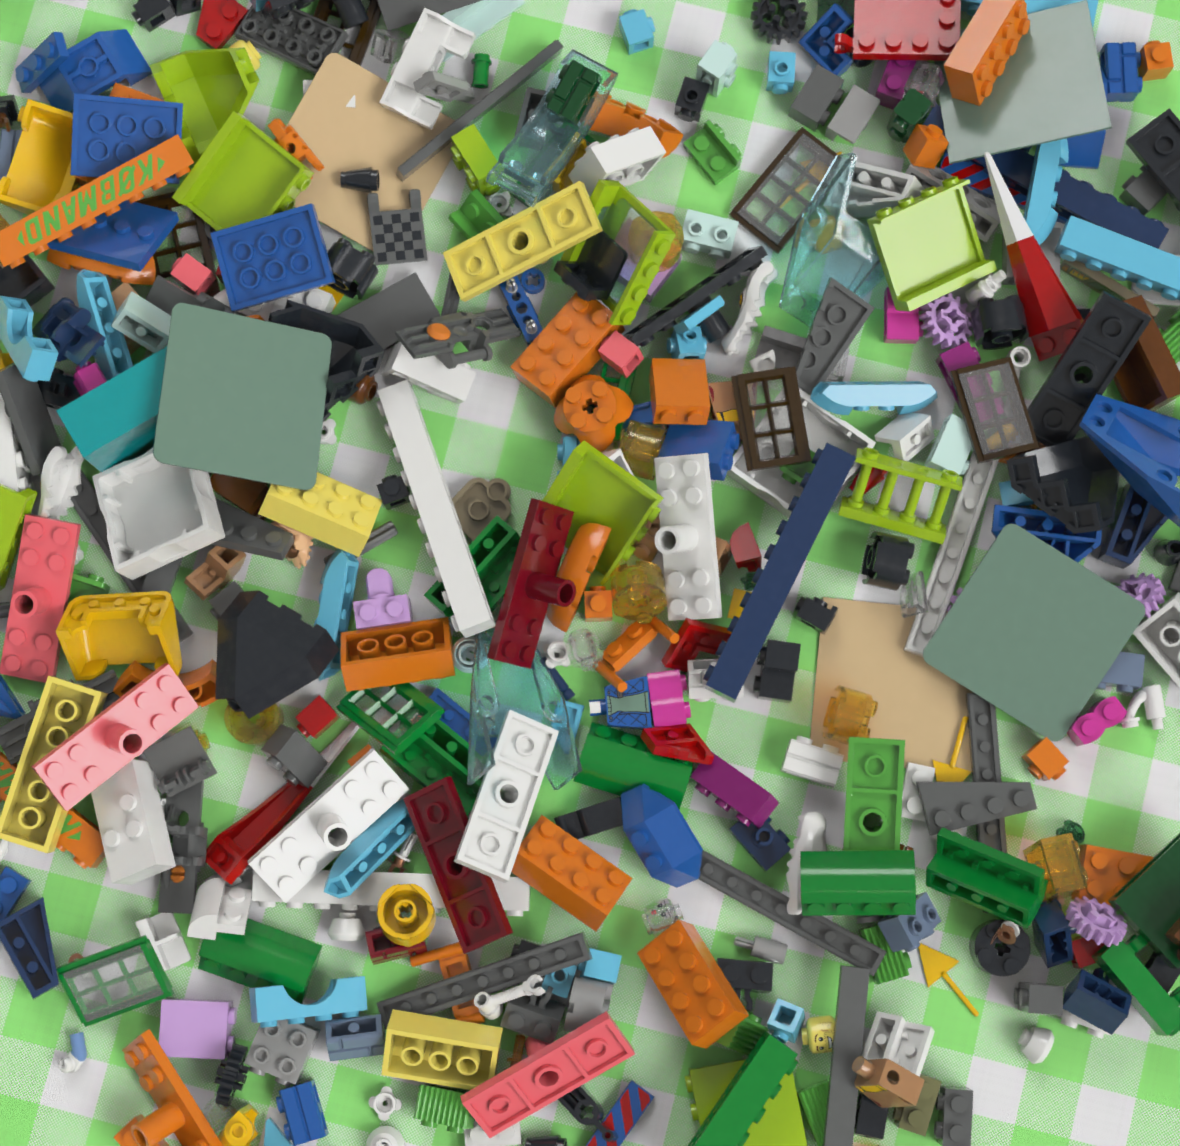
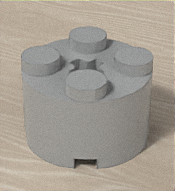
[564,976,613,1032]

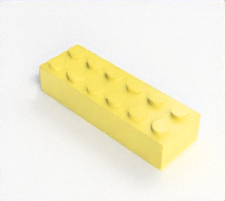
[0,676,108,853]

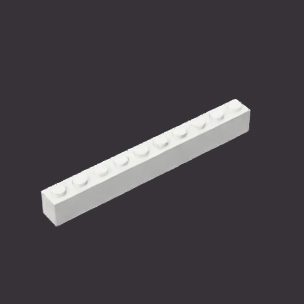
[376,379,496,638]
[251,869,530,916]

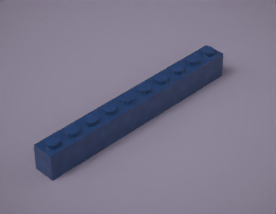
[923,104,1169,249]
[703,443,856,703]

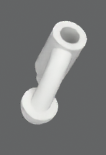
[965,269,1007,306]
[1119,685,1166,730]

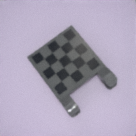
[367,189,427,266]

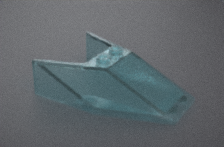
[779,152,885,328]
[467,621,583,790]

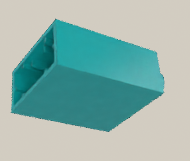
[57,346,167,472]

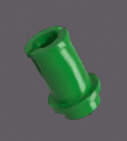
[471,53,492,89]

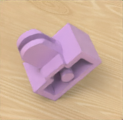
[353,568,413,630]

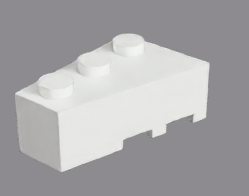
[825,159,924,219]
[381,342,477,404]

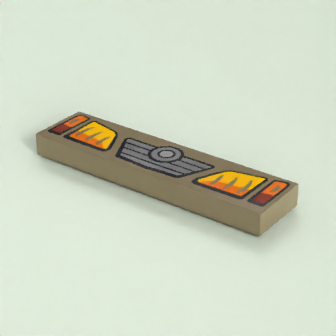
[1060,259,1160,319]

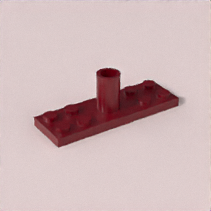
[487,498,576,669]
[403,776,513,954]

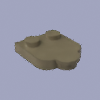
[452,478,511,542]

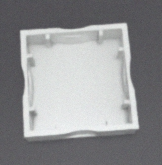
[726,388,876,518]
[92,448,225,580]

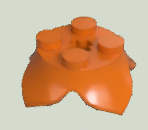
[554,374,634,452]

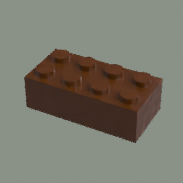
[1113,295,1180,412]

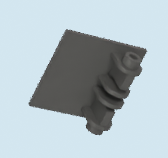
[143,726,217,797]

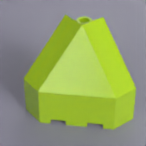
[150,47,259,162]

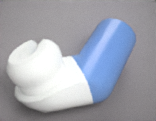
[59,1032,87,1073]

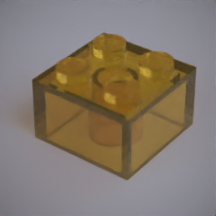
[1023,833,1088,903]

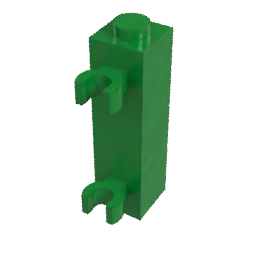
[1091,934,1180,1036]

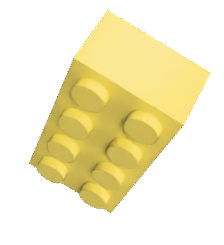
[258,472,382,557]
[381,1009,503,1090]

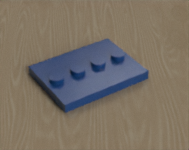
[70,93,183,184]
[47,200,179,272]
[210,203,335,312]

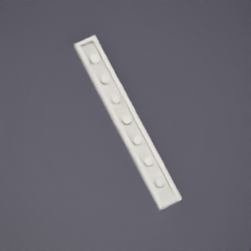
[904,451,998,657]

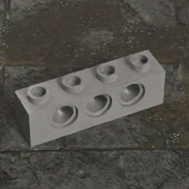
[905,163,1000,243]

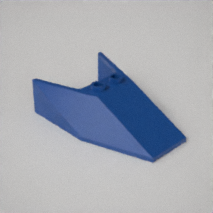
[1079,394,1180,527]

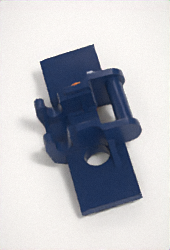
[32,297,106,368]

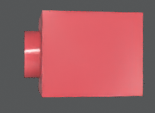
[170,253,216,295]
[598,330,644,378]

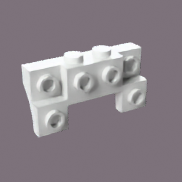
[379,8,476,130]

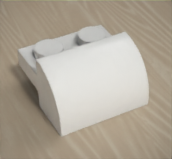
[187,878,252,940]
[862,1011,935,1077]

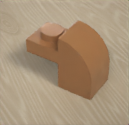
[184,545,246,601]

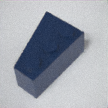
[1098,483,1168,569]
[0,897,59,1000]

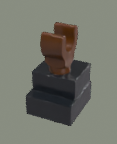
[0,95,19,132]

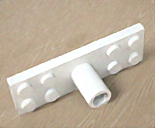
[654,453,723,621]
[454,710,559,883]
[247,748,410,903]

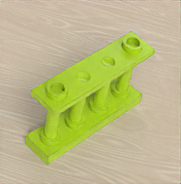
[838,447,962,544]

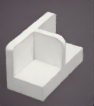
[875,412,935,461]
[136,913,191,972]

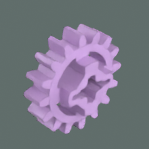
[919,292,972,350]
[1114,573,1166,618]
[1065,896,1128,947]

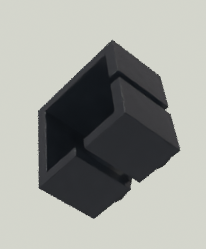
[0,254,55,307]

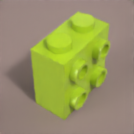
[450,124,503,196]

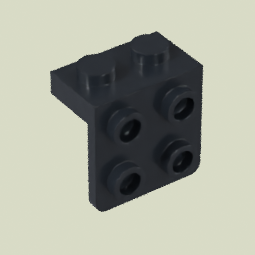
[553,231,628,301]

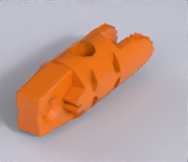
[268,119,325,179]

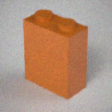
[649,358,710,425]

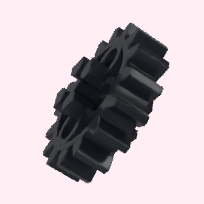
[750,0,808,45]
[214,1044,249,1107]

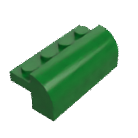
[424,515,520,623]
[380,707,489,816]
[573,722,694,810]
[926,827,1048,929]
[800,850,916,916]
[198,918,322,1004]

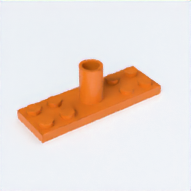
[122,1029,223,1146]

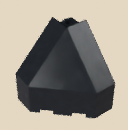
[268,299,385,422]
[1006,436,1120,534]
[215,591,339,719]

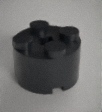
[327,238,378,300]
[970,295,1029,350]
[862,531,915,591]
[969,919,1030,976]

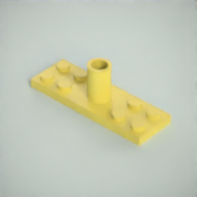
[443,181,603,302]

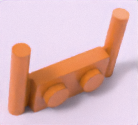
[593,613,679,692]
[410,942,485,1024]

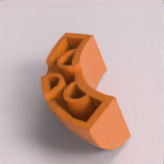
[579,91,683,159]
[47,248,156,285]
[546,523,612,632]
[113,659,218,707]

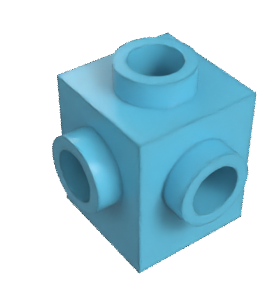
[666,326,707,359]

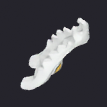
[722,261,778,356]
[37,446,85,520]
[786,812,827,915]

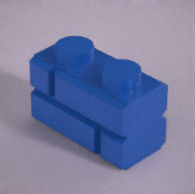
[1100,42,1143,102]
[276,1079,329,1146]

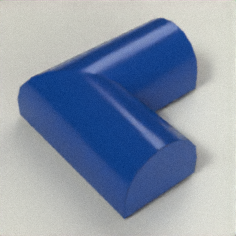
[798,3,854,77]

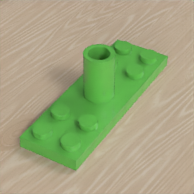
[843,736,905,851]

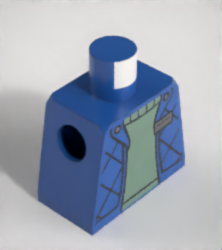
[589,676,652,730]

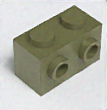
[892,1074,941,1136]

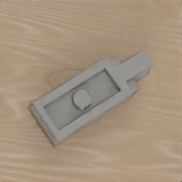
[413,71,475,103]

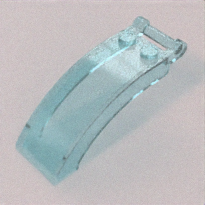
[486,49,618,207]

